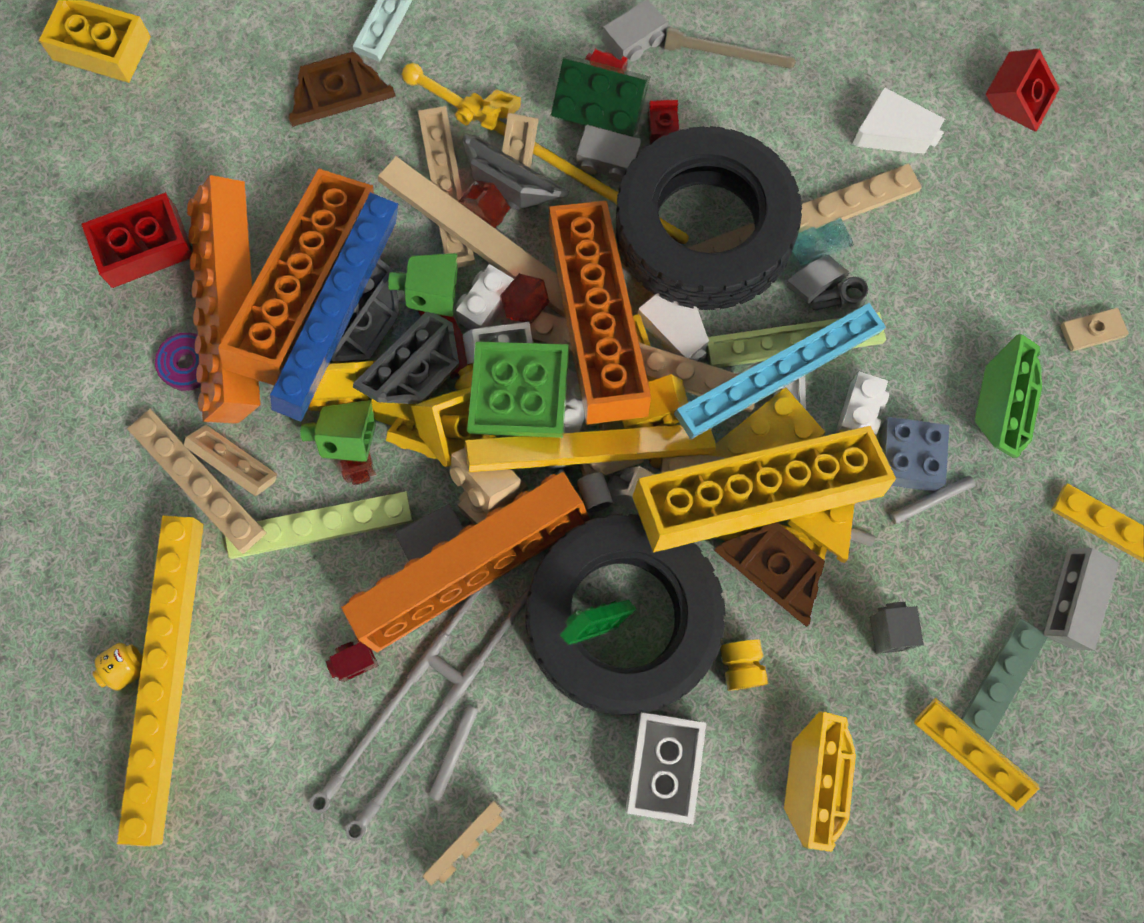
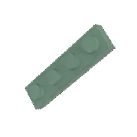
[960,618,1048,742]

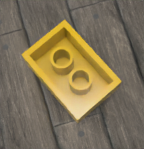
[38,0,151,83]

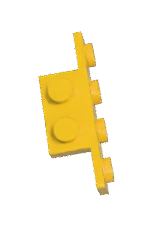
[371,399,437,459]

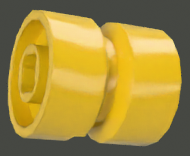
[720,639,769,691]

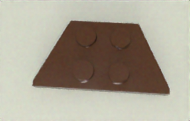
[289,51,396,127]
[713,522,825,627]

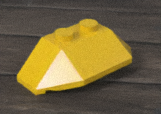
[308,361,375,411]
[784,712,856,852]

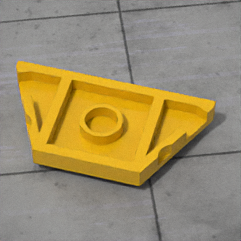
[788,503,855,563]

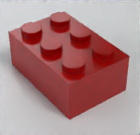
[81,192,193,288]

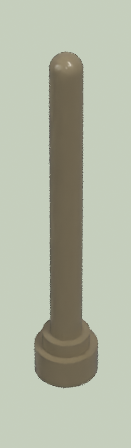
[664,27,796,68]

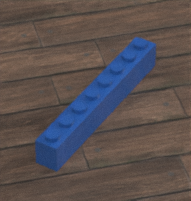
[270,192,398,422]

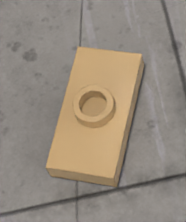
[1060,308,1129,352]

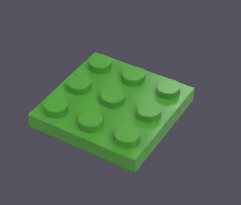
[467,342,570,438]

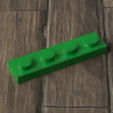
[560,599,637,645]

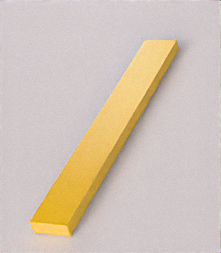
[465,425,717,472]

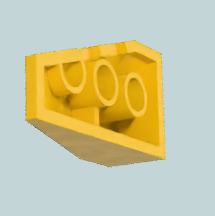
[411,387,496,467]

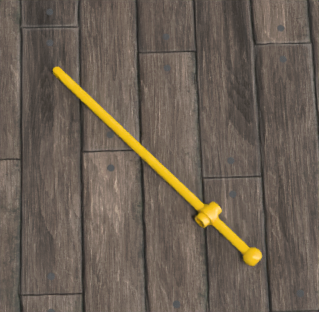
[402,63,689,244]

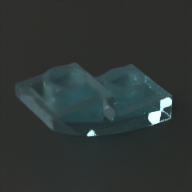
[792,218,853,265]

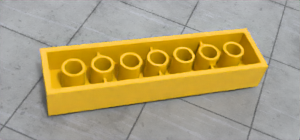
[632,426,896,552]

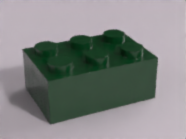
[550,55,651,137]

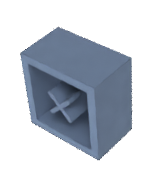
[878,417,949,492]

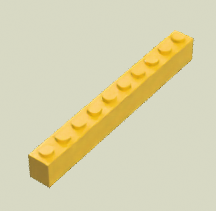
[117,516,204,846]

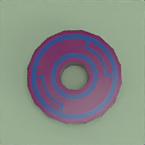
[155,332,201,391]

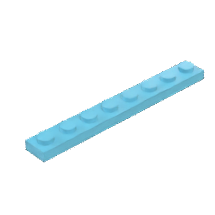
[674,303,886,439]

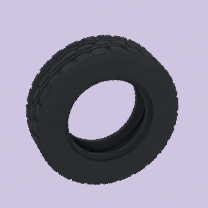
[615,126,802,310]
[525,513,726,715]

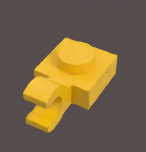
[481,89,521,130]

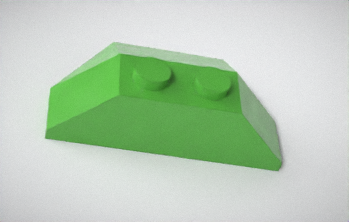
[974,334,1042,458]

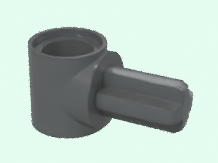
[810,277,868,311]
[577,472,613,513]

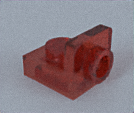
[340,451,376,485]

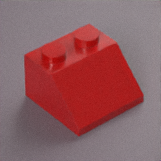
[985,48,1060,131]

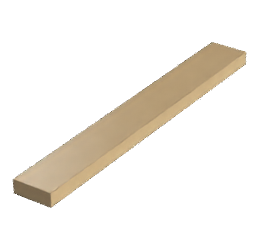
[378,156,566,318]

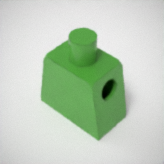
[388,253,458,317]
[300,400,376,462]

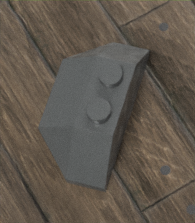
[462,134,570,210]
[330,258,399,363]
[353,312,459,404]

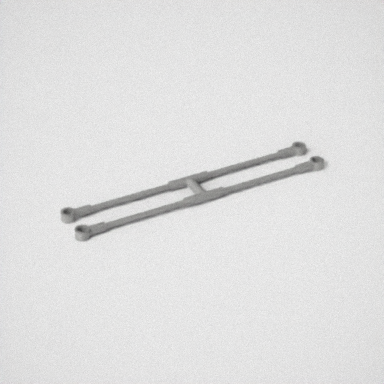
[309,584,531,841]

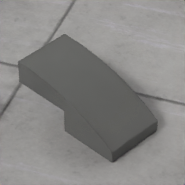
[787,255,849,304]

